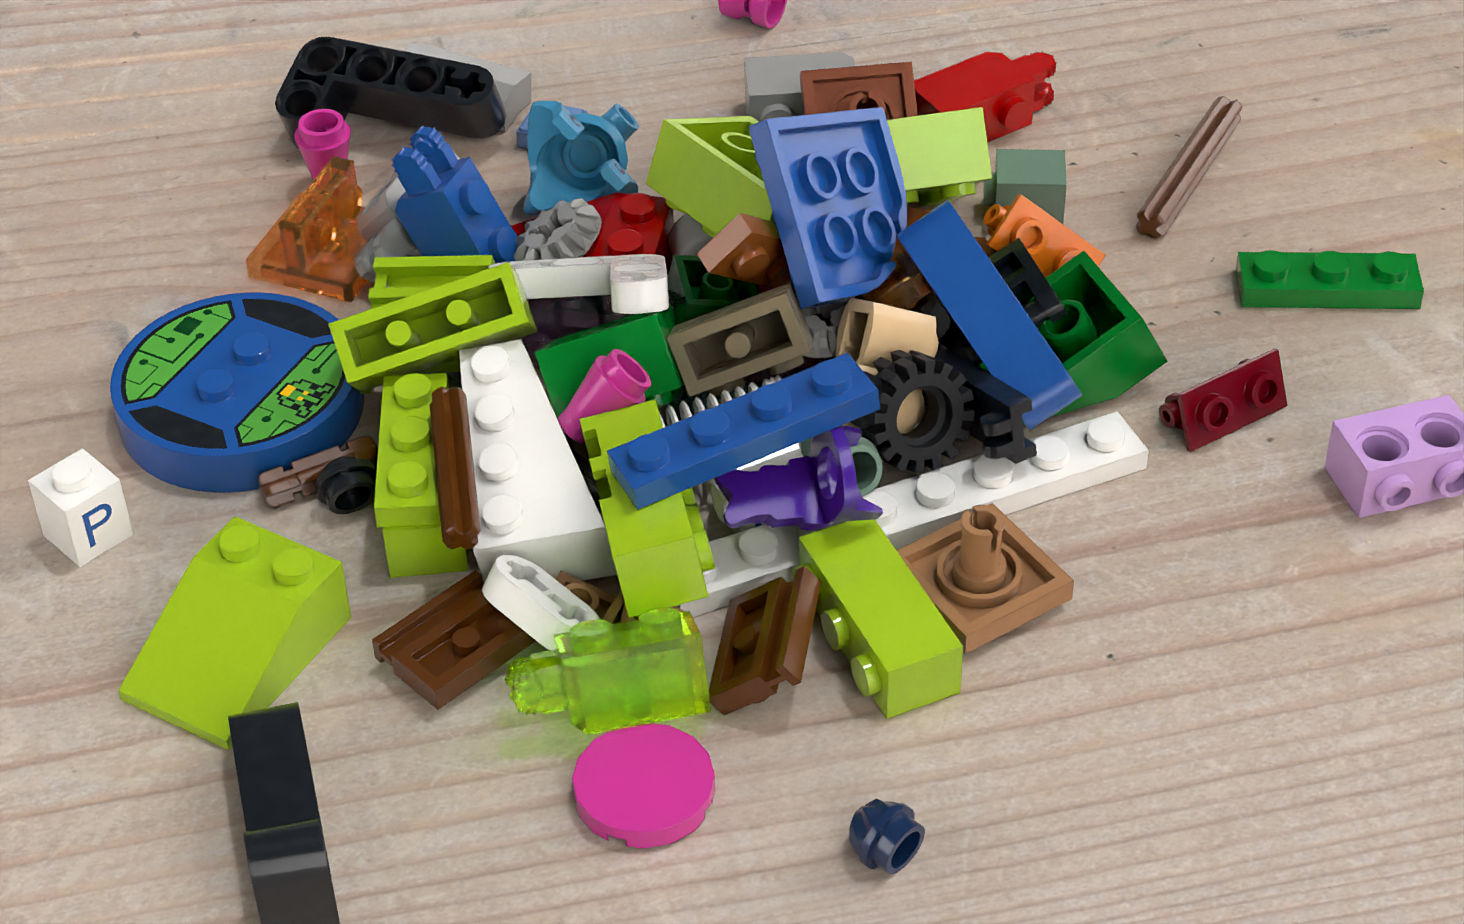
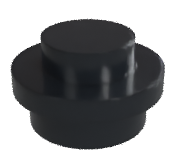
[314,456,376,514]

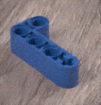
[896,200,1082,431]

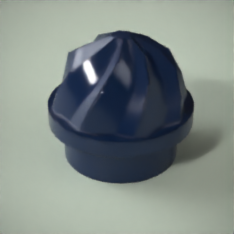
[849,798,925,874]

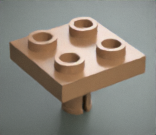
[897,503,1074,654]

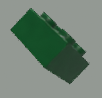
[668,255,758,324]

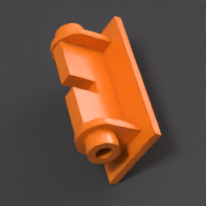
[983,194,1106,278]

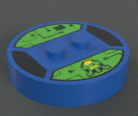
[110,292,364,493]

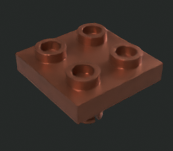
[799,61,918,120]

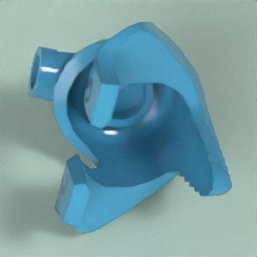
[523,101,639,216]

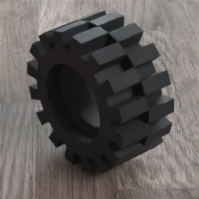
[850,350,975,473]

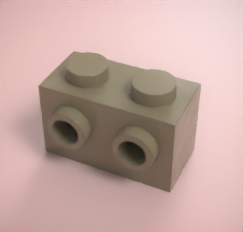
[666,282,814,397]

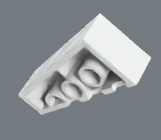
[459,339,617,583]

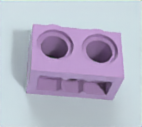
[1324,395,1464,518]

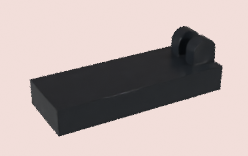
[922,343,1037,464]

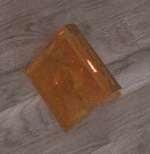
[246,156,368,302]

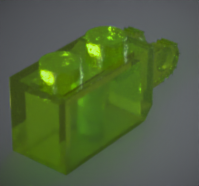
[504,608,711,735]

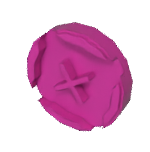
[572,722,715,849]

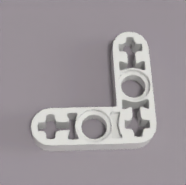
[488,254,669,314]

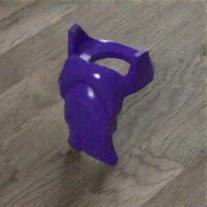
[714,425,883,531]

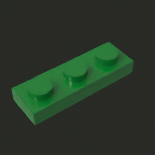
[1235,250,1424,309]

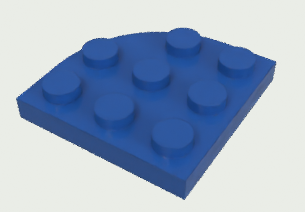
[748,107,907,309]

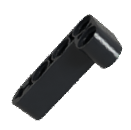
[275,37,507,149]
[228,702,340,924]

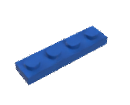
[607,353,880,510]

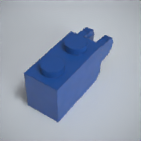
[391,125,518,264]

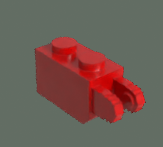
[914,51,1057,143]

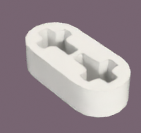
[482,555,601,658]

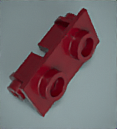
[1159,348,1288,452]

